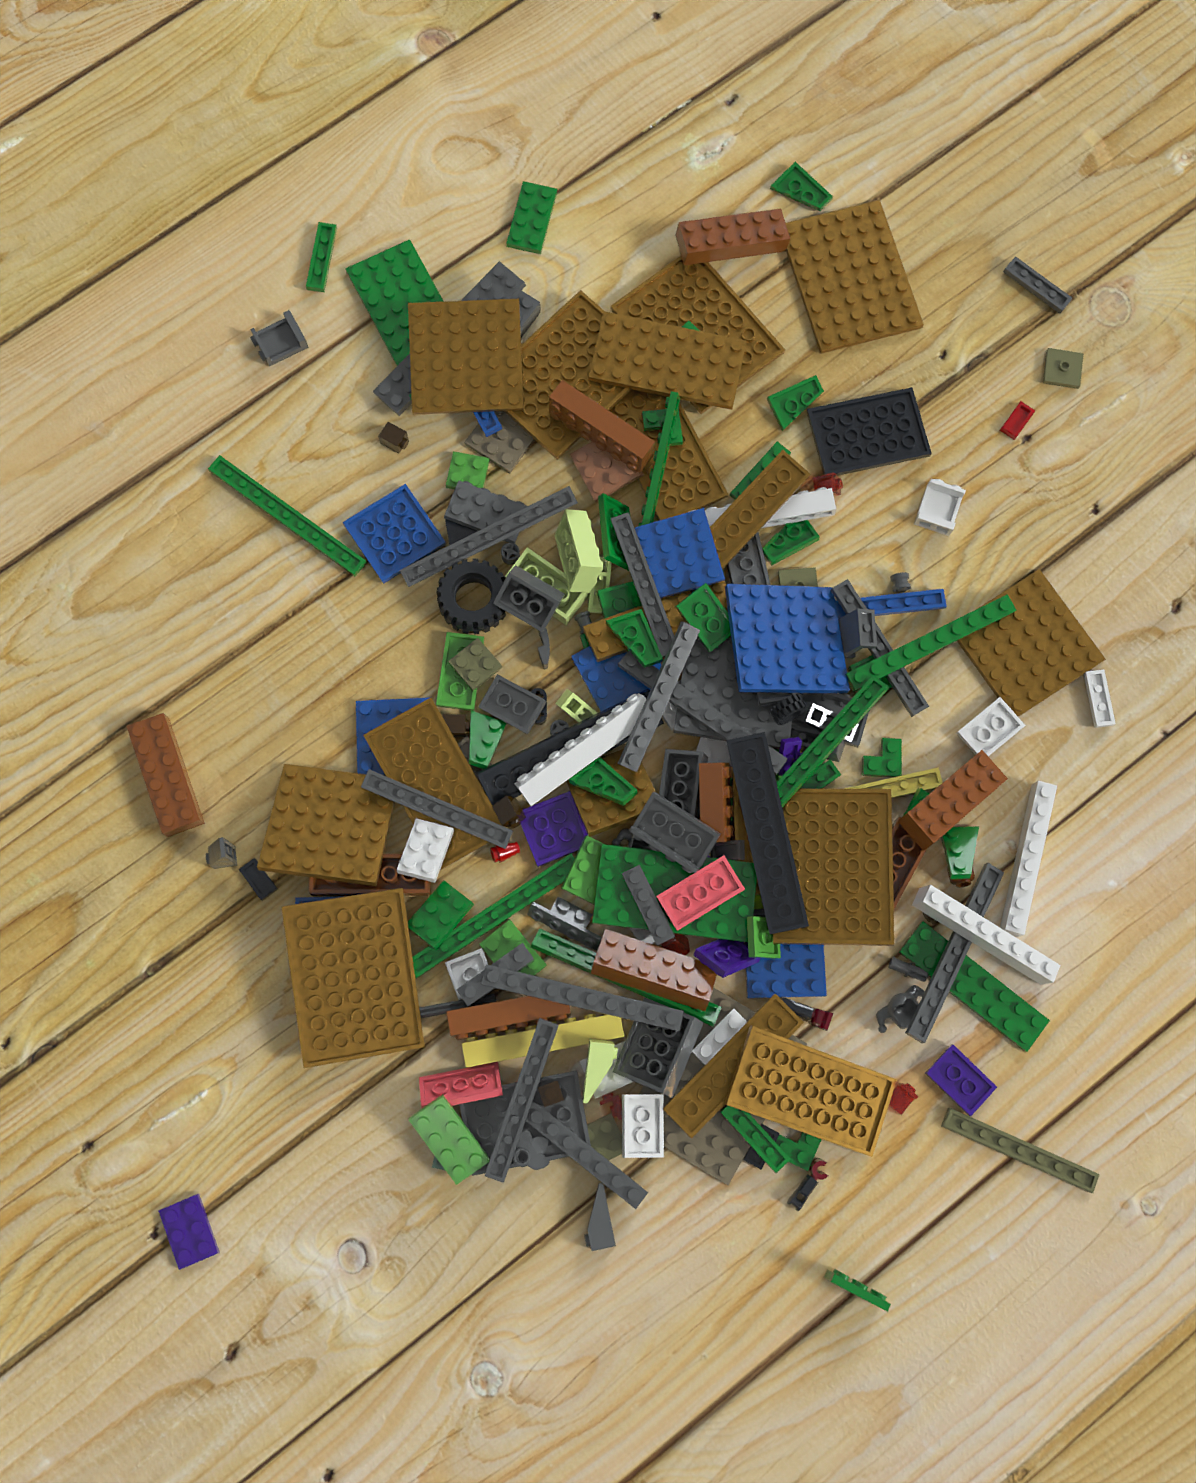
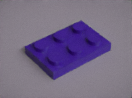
[693,939,760,978]
[925,1044,997,1116]
[159,1194,220,1270]

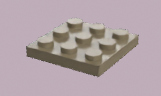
[465,411,535,474]

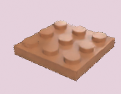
[570,442,644,502]

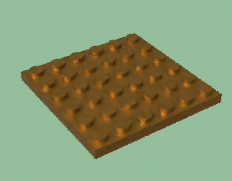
[408,299,524,415]
[957,569,1106,717]
[257,764,395,886]

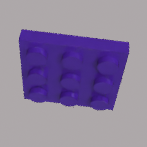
[520,791,588,867]

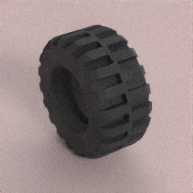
[436,558,506,635]

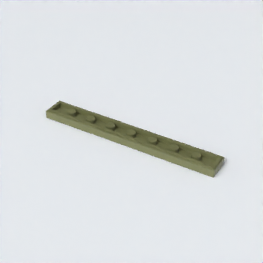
[941,1108,1100,1193]

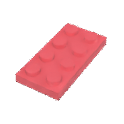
[656,856,745,931]
[419,1062,503,1108]

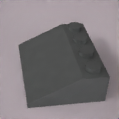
[613,997,703,1098]

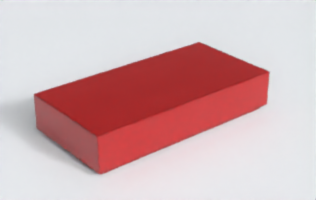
[1000,401,1035,440]

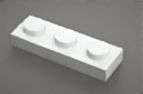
[1084,669,1116,728]
[692,1009,747,1065]

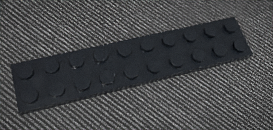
[476,689,664,806]
[726,732,809,934]

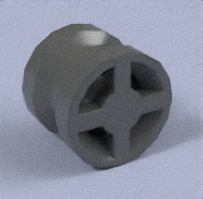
[501,543,520,565]
[890,572,911,593]
[550,720,569,736]

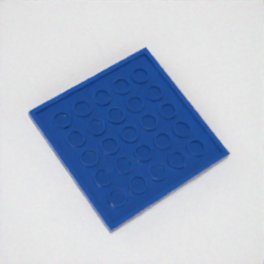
[725,584,850,693]

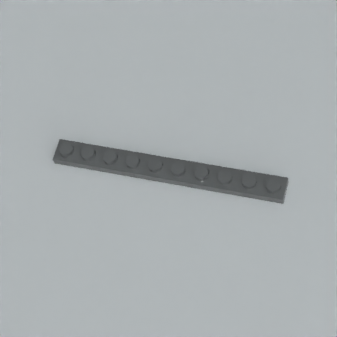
[400,486,578,587]
[618,651,787,776]
[905,863,1004,1043]
[481,964,684,1031]

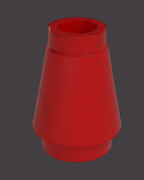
[490,842,520,863]

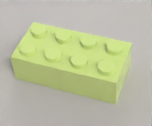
[554,509,603,593]
[505,548,588,625]

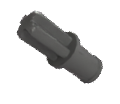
[888,957,928,982]

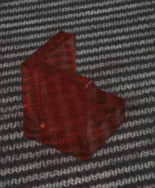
[661,933,690,956]

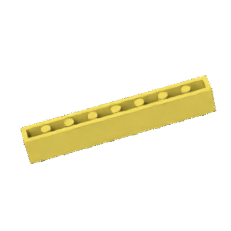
[462,1014,625,1068]

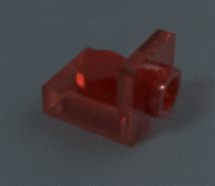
[813,473,843,496]
[889,1083,919,1115]
[599,1092,622,1121]

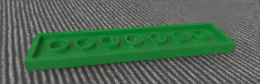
[899,921,1050,1052]

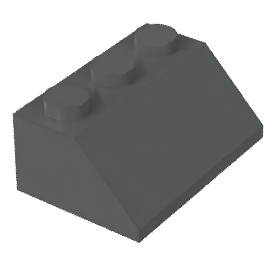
[493,565,565,632]

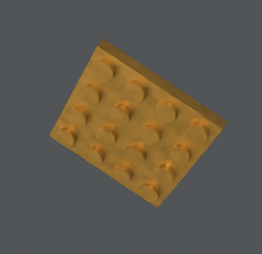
[566,749,655,837]

